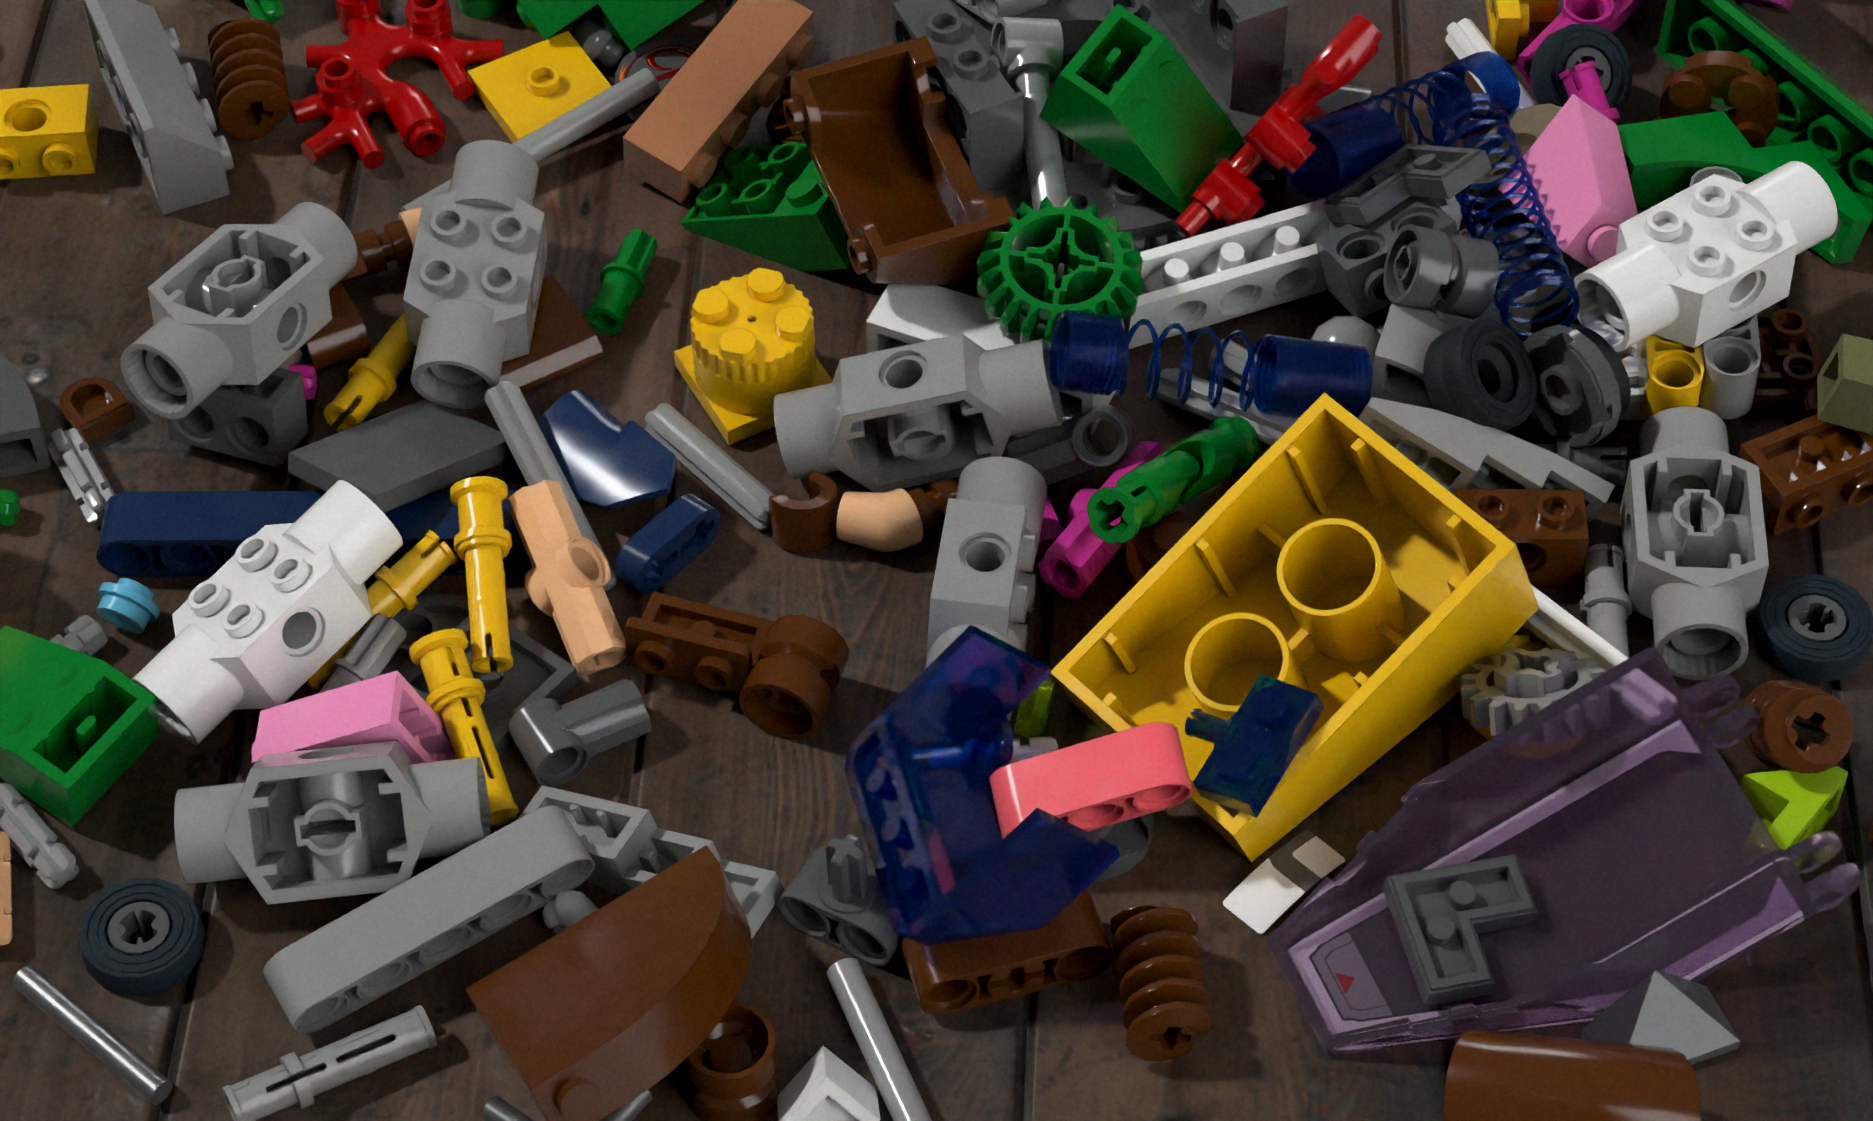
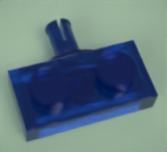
[1185,674,1324,818]

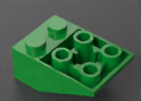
[1039,3,1244,214]
[681,142,851,272]
[0,625,159,828]

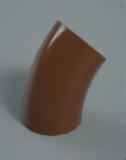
[1443,1029,1701,1121]

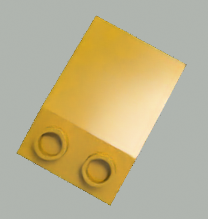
[1050,392,1539,863]

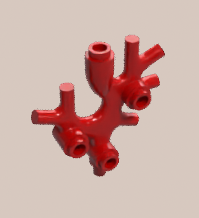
[290,0,505,169]
[1174,14,1382,238]

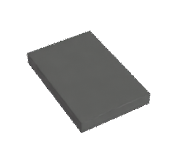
[288,398,513,513]

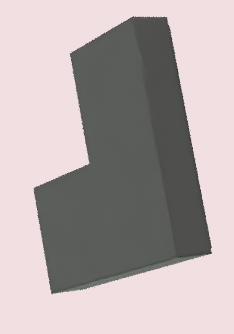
[1322,144,1492,226]
[1383,854,1538,1006]

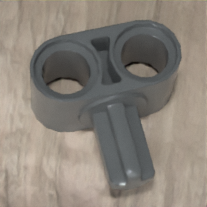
[777,834,924,966]

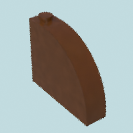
[465,845,752,1121]

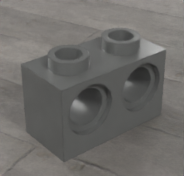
[1315,196,1458,319]
[166,367,309,468]

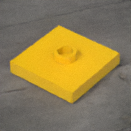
[467,31,612,143]

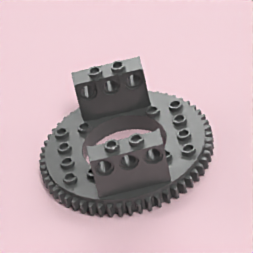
[892,0,1298,252]

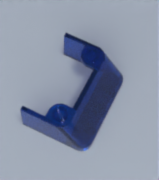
[845,625,1121,946]

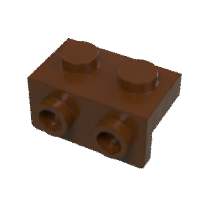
[624,591,775,693]

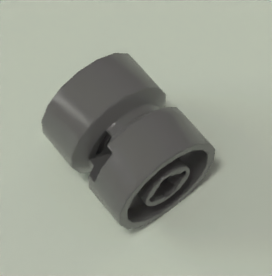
[1383,224,1499,319]

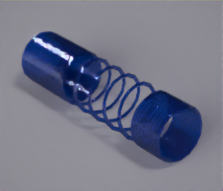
[1285,51,1520,200]
[1049,309,1373,418]

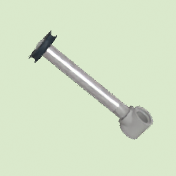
[990,17,1068,288]

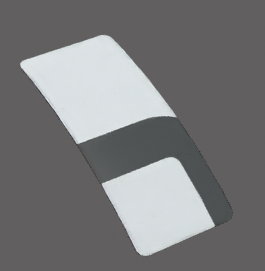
[1223,830,1345,934]

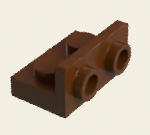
[1738,414,1873,535]

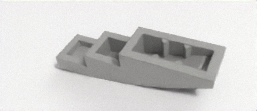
[1358,397,1615,525]
[517,785,785,940]

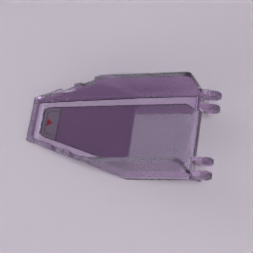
[1267,648,1863,1055]

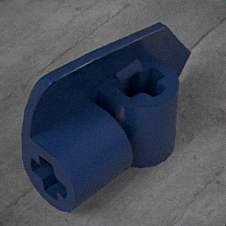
[501,390,677,511]

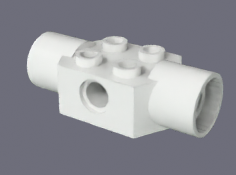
[1571,161,1838,353]
[131,480,403,745]

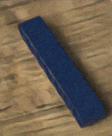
[96,490,532,577]

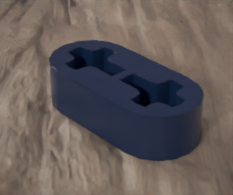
[614,493,721,595]

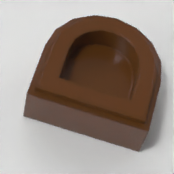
[59,377,136,443]

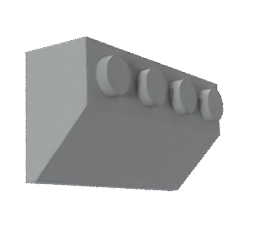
[82,0,234,215]

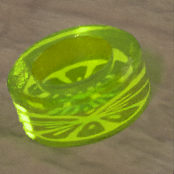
[1014,671,1057,738]

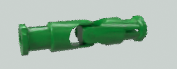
[1087,415,1259,543]

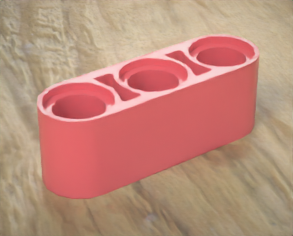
[989,722,1192,849]

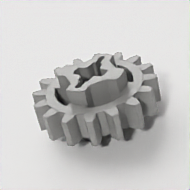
[1460,647,1607,739]

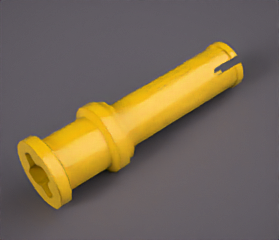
[450,476,513,674]
[409,628,519,828]

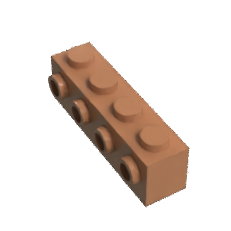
[623,0,816,203]

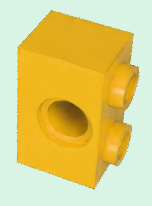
[0,84,99,180]

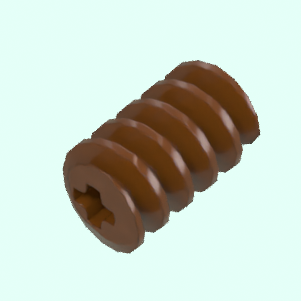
[208,18,291,141]
[1739,680,1853,773]
[1110,905,1213,1062]

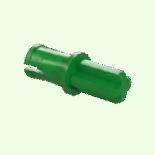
[585,228,658,335]

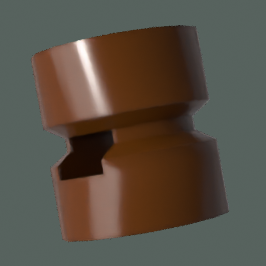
[739,614,849,740]
[685,1000,779,1121]

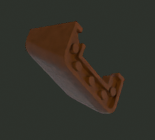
[783,36,1015,285]

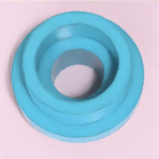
[96,578,161,634]

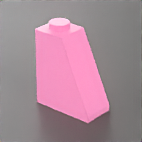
[1498,94,1638,269]
[251,670,456,765]

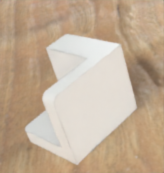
[777,1046,881,1121]

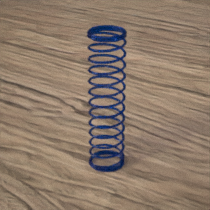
[1432,93,1581,341]

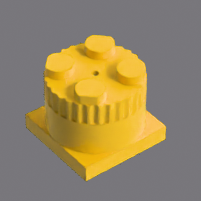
[674,268,833,445]

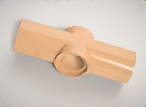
[508,480,627,675]

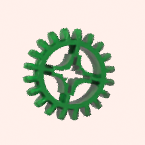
[976,196,1143,357]

